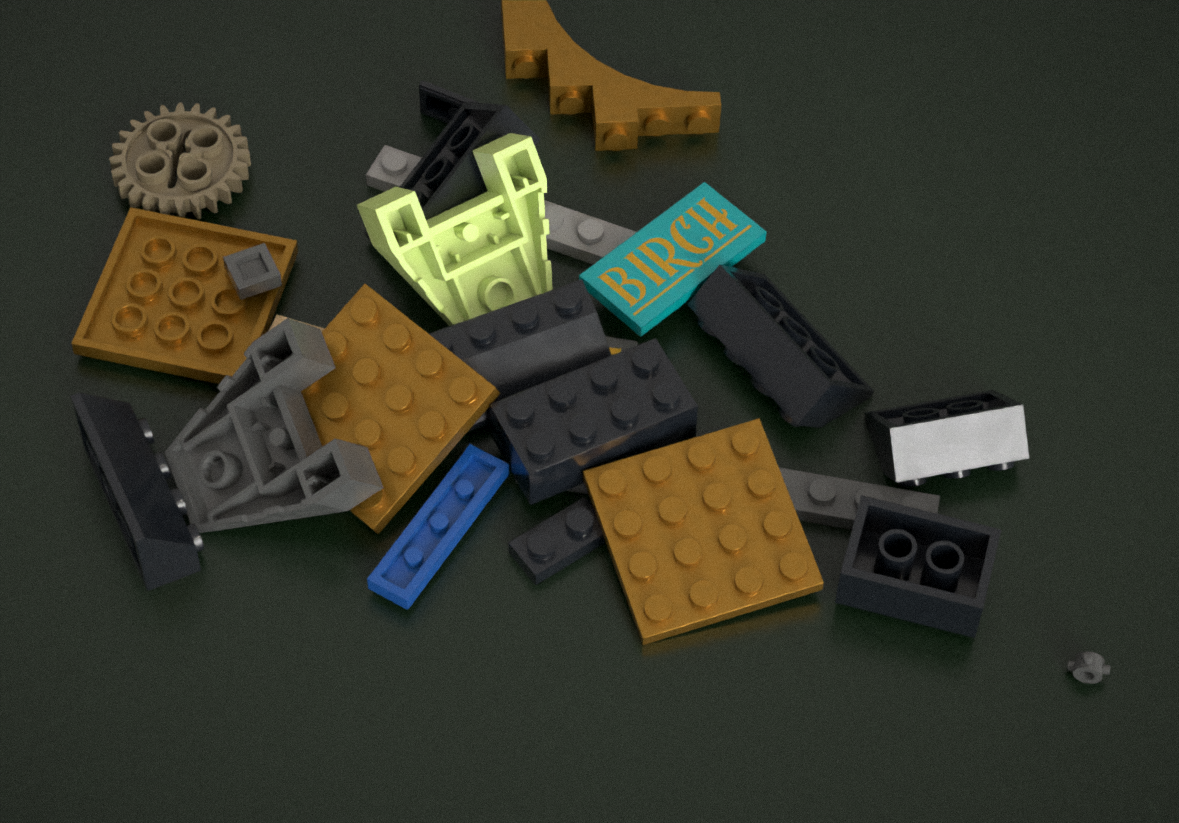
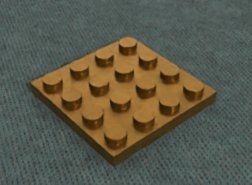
[71,207,298,384]
[301,284,500,534]
[583,419,824,645]

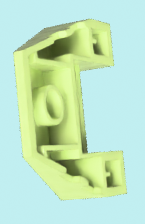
[357,133,553,326]

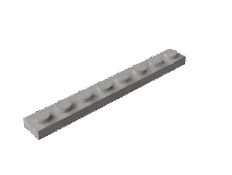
[366,145,636,264]

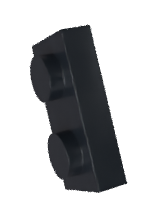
[508,497,606,585]

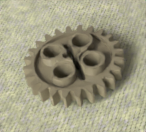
[109,103,251,219]

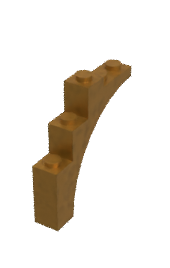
[500,0,721,151]

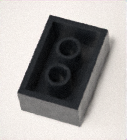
[835,495,1001,638]

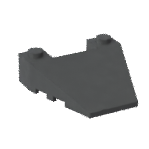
[165,318,384,533]

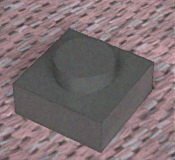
[223,243,282,300]

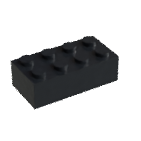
[489,338,698,505]

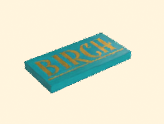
[579,182,767,337]

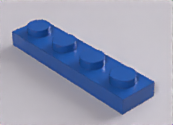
[367,444,509,610]

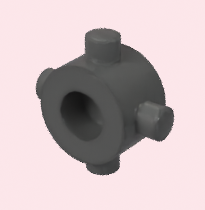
[1067,651,1111,684]

